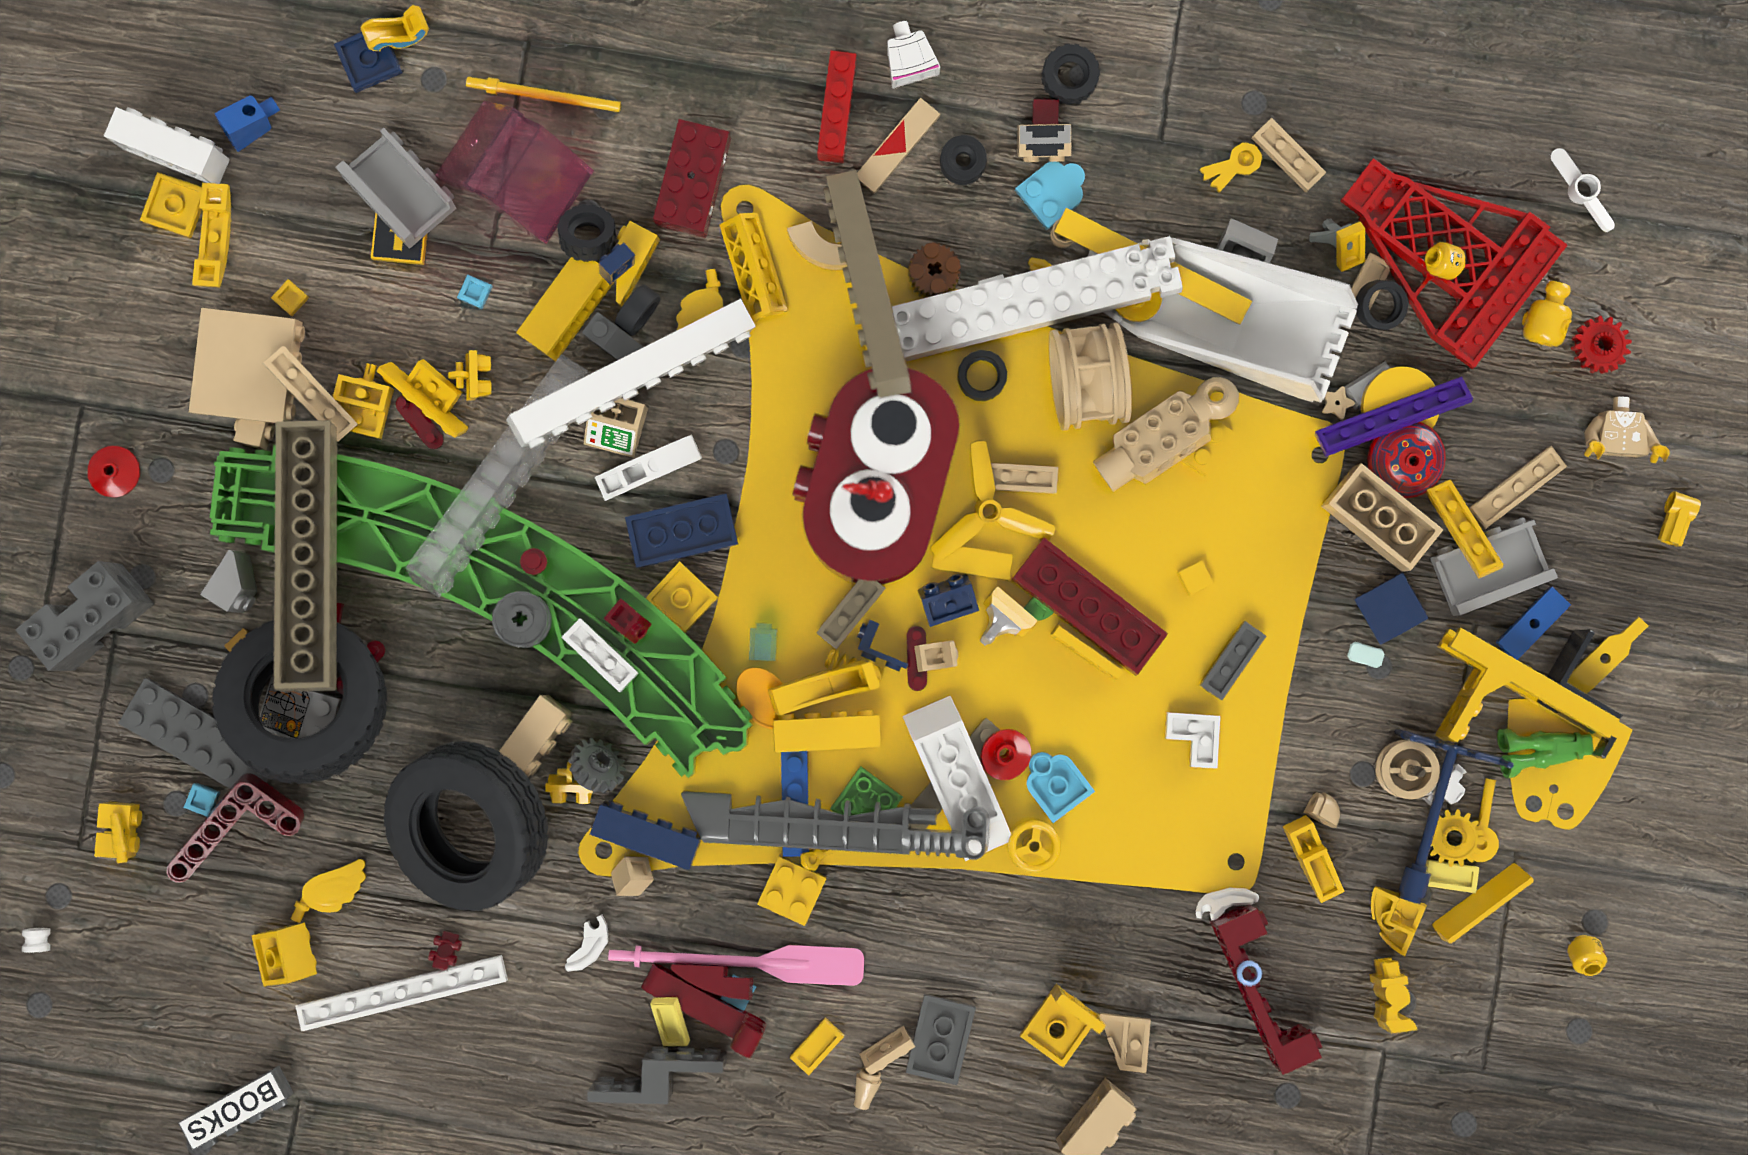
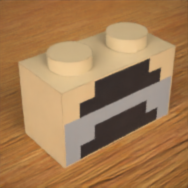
[1017,124,1071,162]

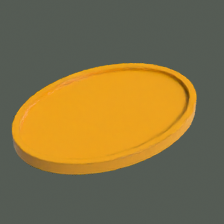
[736,667,792,729]

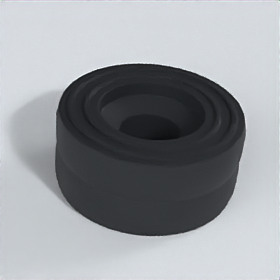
[940,135,987,185]

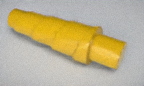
[110,813,129,864]

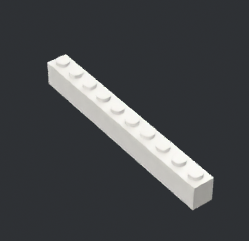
[506,299,756,448]

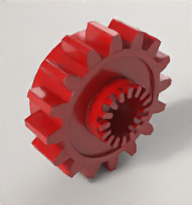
[1571,316,1632,374]

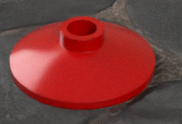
[87,446,140,498]
[981,729,1031,780]

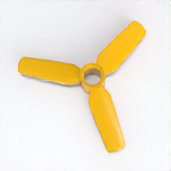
[930,440,1055,560]

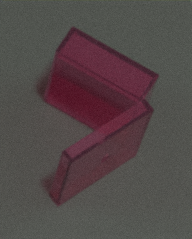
[435,101,594,244]

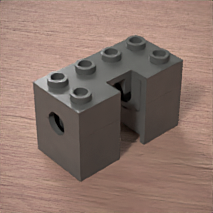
[15,561,155,671]

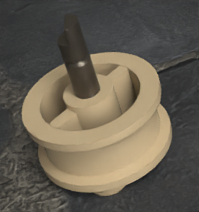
[1375,740,1440,799]

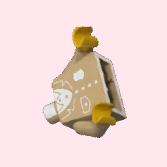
[1584,397,1670,463]

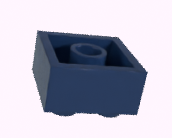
[599,243,635,285]

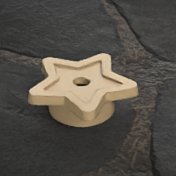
[1322,386,1355,420]

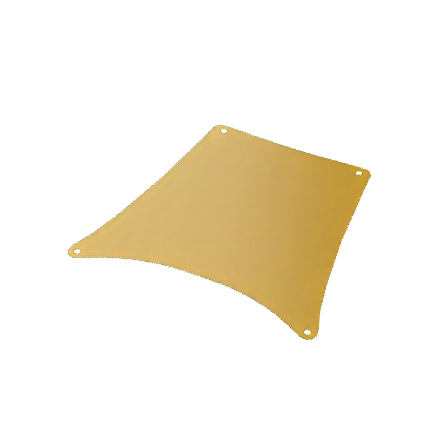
[578,185,1345,893]

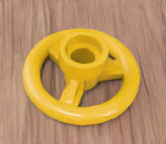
[1008,820,1061,873]

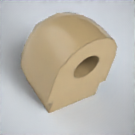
[1303,792,1341,828]

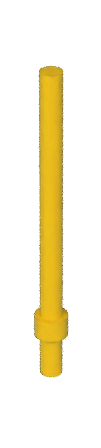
[466,77,621,112]

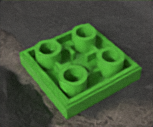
[830,766,903,815]

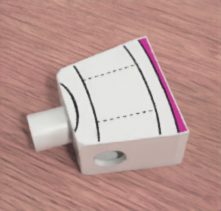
[887,21,940,88]

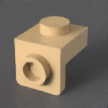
[914,640,958,672]

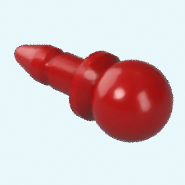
[842,480,893,503]

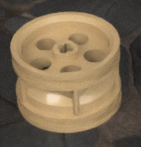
[1049,322,1131,431]

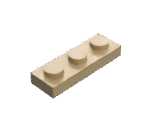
[1251,118,1326,192]
[991,463,1058,494]

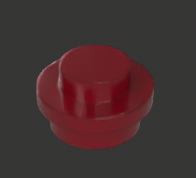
[520,548,547,575]

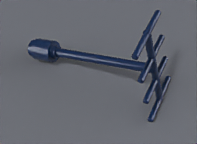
[1394,729,1514,904]

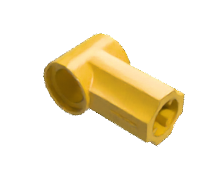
[1658,491,1701,547]

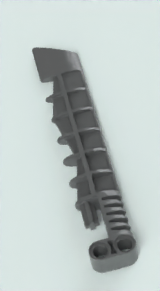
[681,791,990,860]

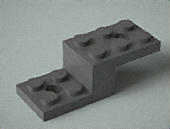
[587,1046,727,1104]

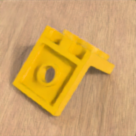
[1020,983,1106,1067]

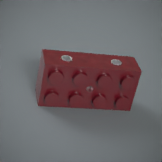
[653,119,731,238]

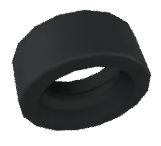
[1355,280,1409,330]
[615,285,660,336]
[957,350,1007,401]

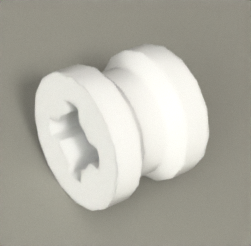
[22,928,51,953]

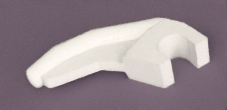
[1196,888,1259,921]
[565,914,608,972]

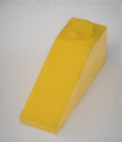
[616,221,660,307]

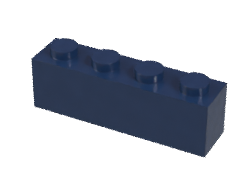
[589,801,701,870]

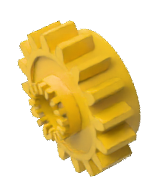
[1430,809,1484,867]

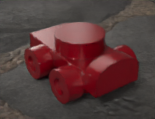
[428,931,462,971]

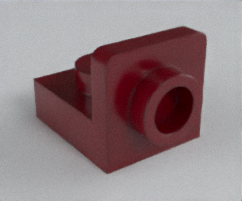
[604,598,652,644]

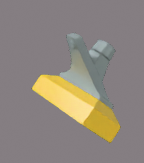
[1309,218,1365,272]

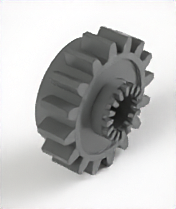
[568,738,626,793]

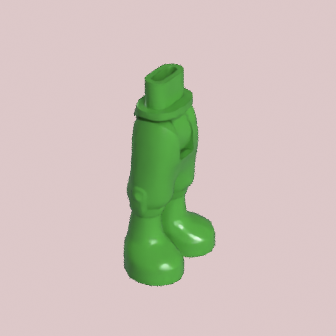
[1497,729,1594,778]

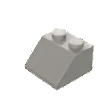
[1216,218,1278,263]
[200,550,257,613]

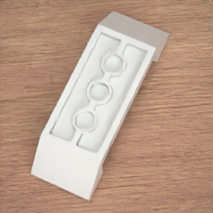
[902,696,1011,861]

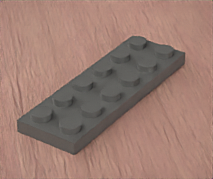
[118,678,269,793]

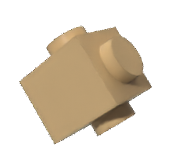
[234,418,276,451]

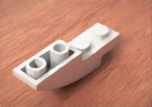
[595,435,702,501]

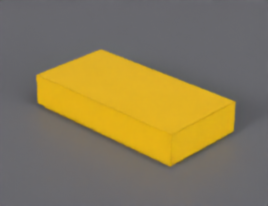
[789,1017,844,1075]

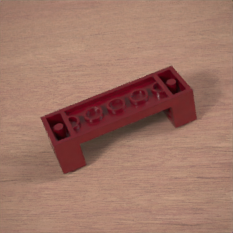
[1209,905,1322,1075]

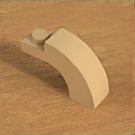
[787,221,847,270]

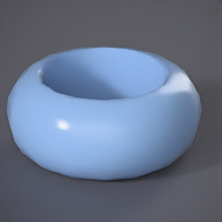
[1237,961,1262,986]

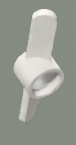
[1551,148,1614,232]

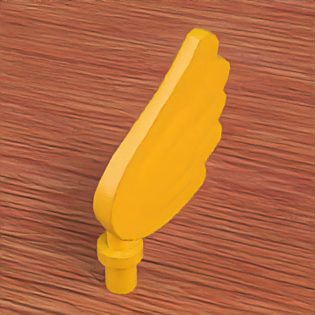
[676,269,723,330]
[291,859,367,923]

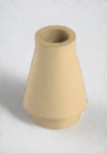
[854,1067,882,1110]

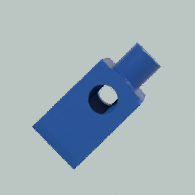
[214,95,280,152]

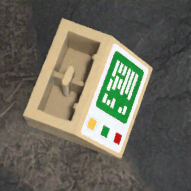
[584,398,648,458]

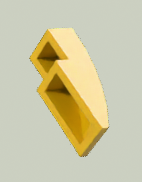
[1283,815,1344,903]

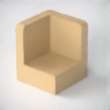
[611,857,654,896]

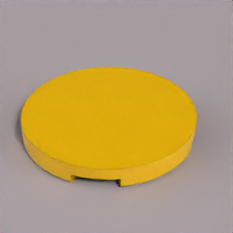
[1361,367,1439,429]

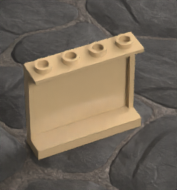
[189,308,305,423]

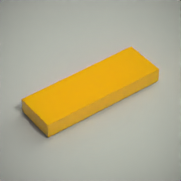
[931,546,1013,581]

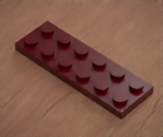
[1011,538,1168,676]

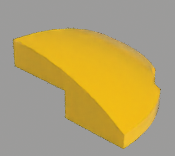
[1371,886,1427,956]

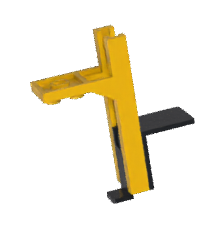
[1435,628,1622,759]

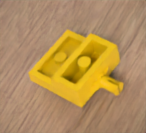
[333,363,394,439]

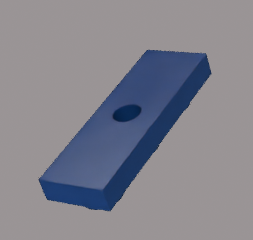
[1495,587,1571,660]

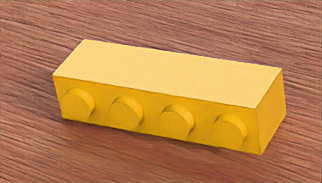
[773,710,881,752]

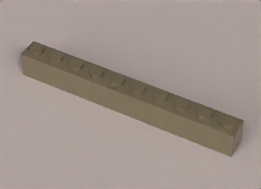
[823,170,911,399]

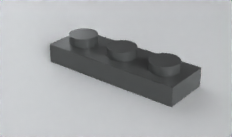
[1199,621,1266,700]

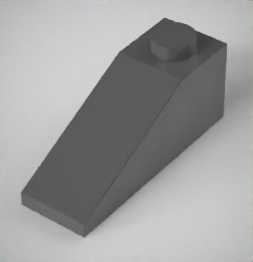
[582,312,644,361]

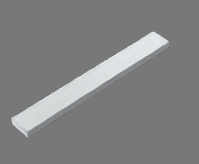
[295,955,508,1031]

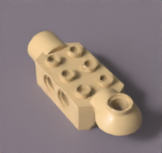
[1093,377,1239,492]

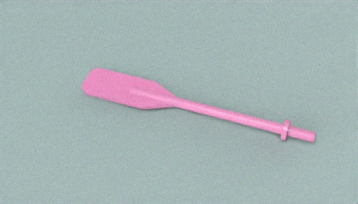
[608,945,864,986]

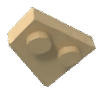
[1100,1012,1151,1073]

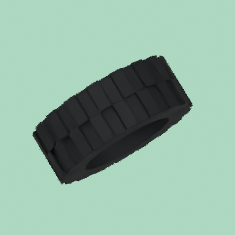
[1041,43,1100,105]
[557,204,617,262]

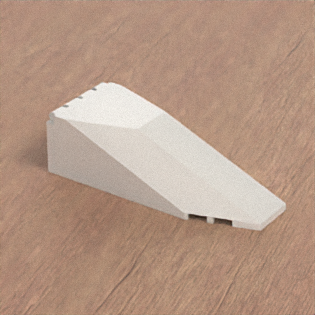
[1088,238,1358,402]

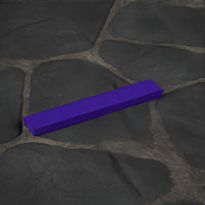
[1315,377,1473,457]

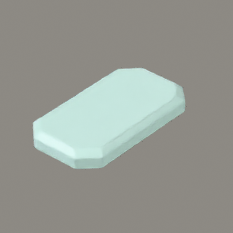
[1347,642,1385,668]

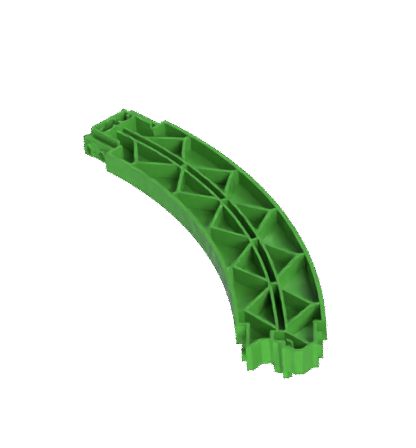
[210,445,753,778]

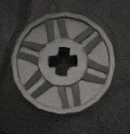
[492,591,552,648]

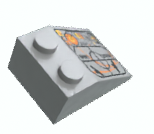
[260,677,343,738]

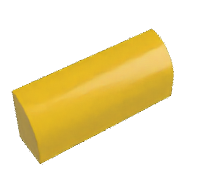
[516,257,615,362]

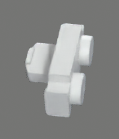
[1422,764,1466,806]

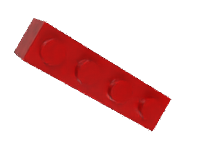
[817,50,857,164]

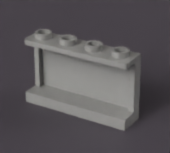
[336,128,456,249]
[1430,517,1558,616]

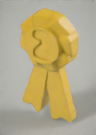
[1200,143,1262,193]

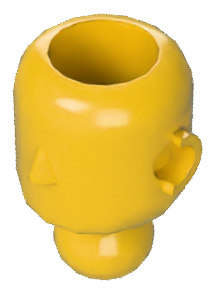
[1522,281,1572,347]

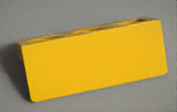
[1051,619,1124,680]

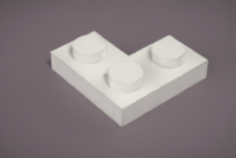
[1165,712,1220,769]

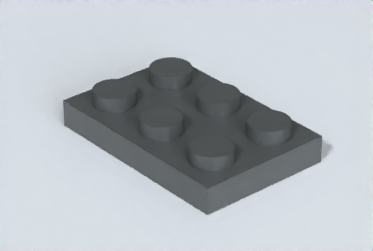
[906,994,976,1085]

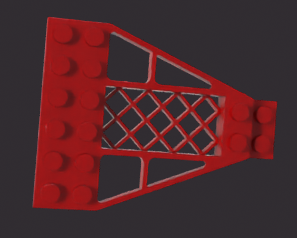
[1340,158,1568,369]

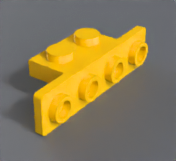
[377,359,469,438]

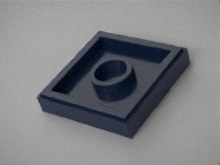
[334,32,403,93]

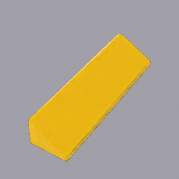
[1432,863,1534,943]

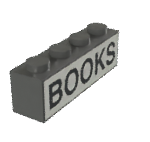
[178,1066,294,1150]

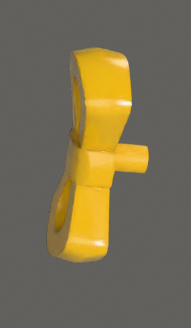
[800,849,835,871]

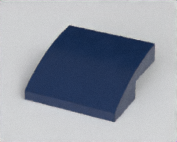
[1354,572,1429,645]

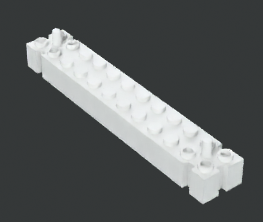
[892,236,1183,361]

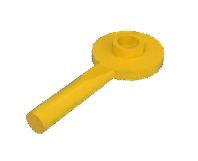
[1461,778,1499,862]

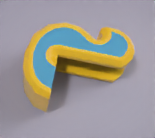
[360,5,429,51]

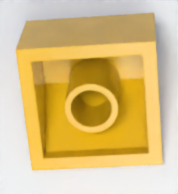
[251,923,317,986]

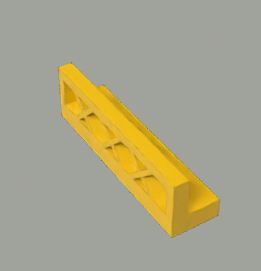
[719,213,788,322]

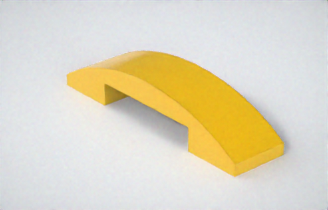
[192,183,231,288]

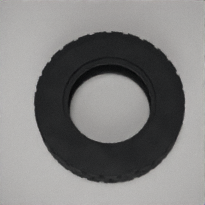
[212,620,388,784]
[384,741,548,911]

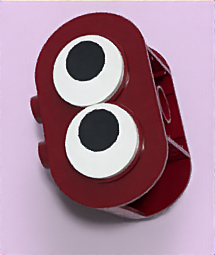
[792,368,960,584]

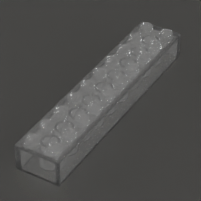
[406,354,588,598]

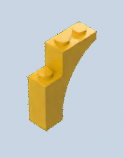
[767,660,881,716]

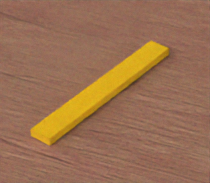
[1054,208,1252,325]

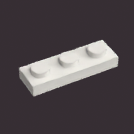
[562,618,639,692]

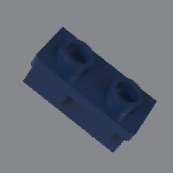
[918,574,979,627]

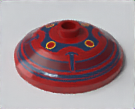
[1367,422,1446,498]

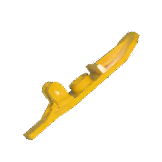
[1567,617,1649,694]

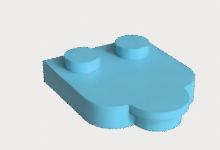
[1015,162,1085,230]
[1027,752,1095,823]

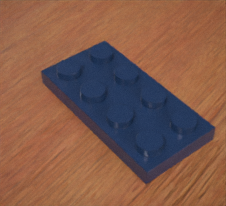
[625,493,739,568]

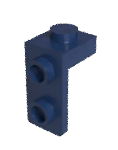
[857,620,908,671]

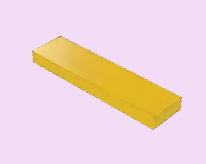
[1426,479,1504,579]

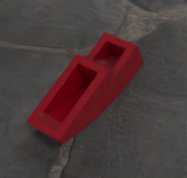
[671,964,753,1000]

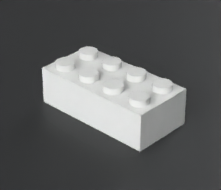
[104,107,230,184]

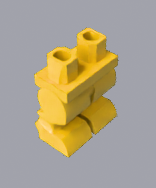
[1369,957,1418,1034]

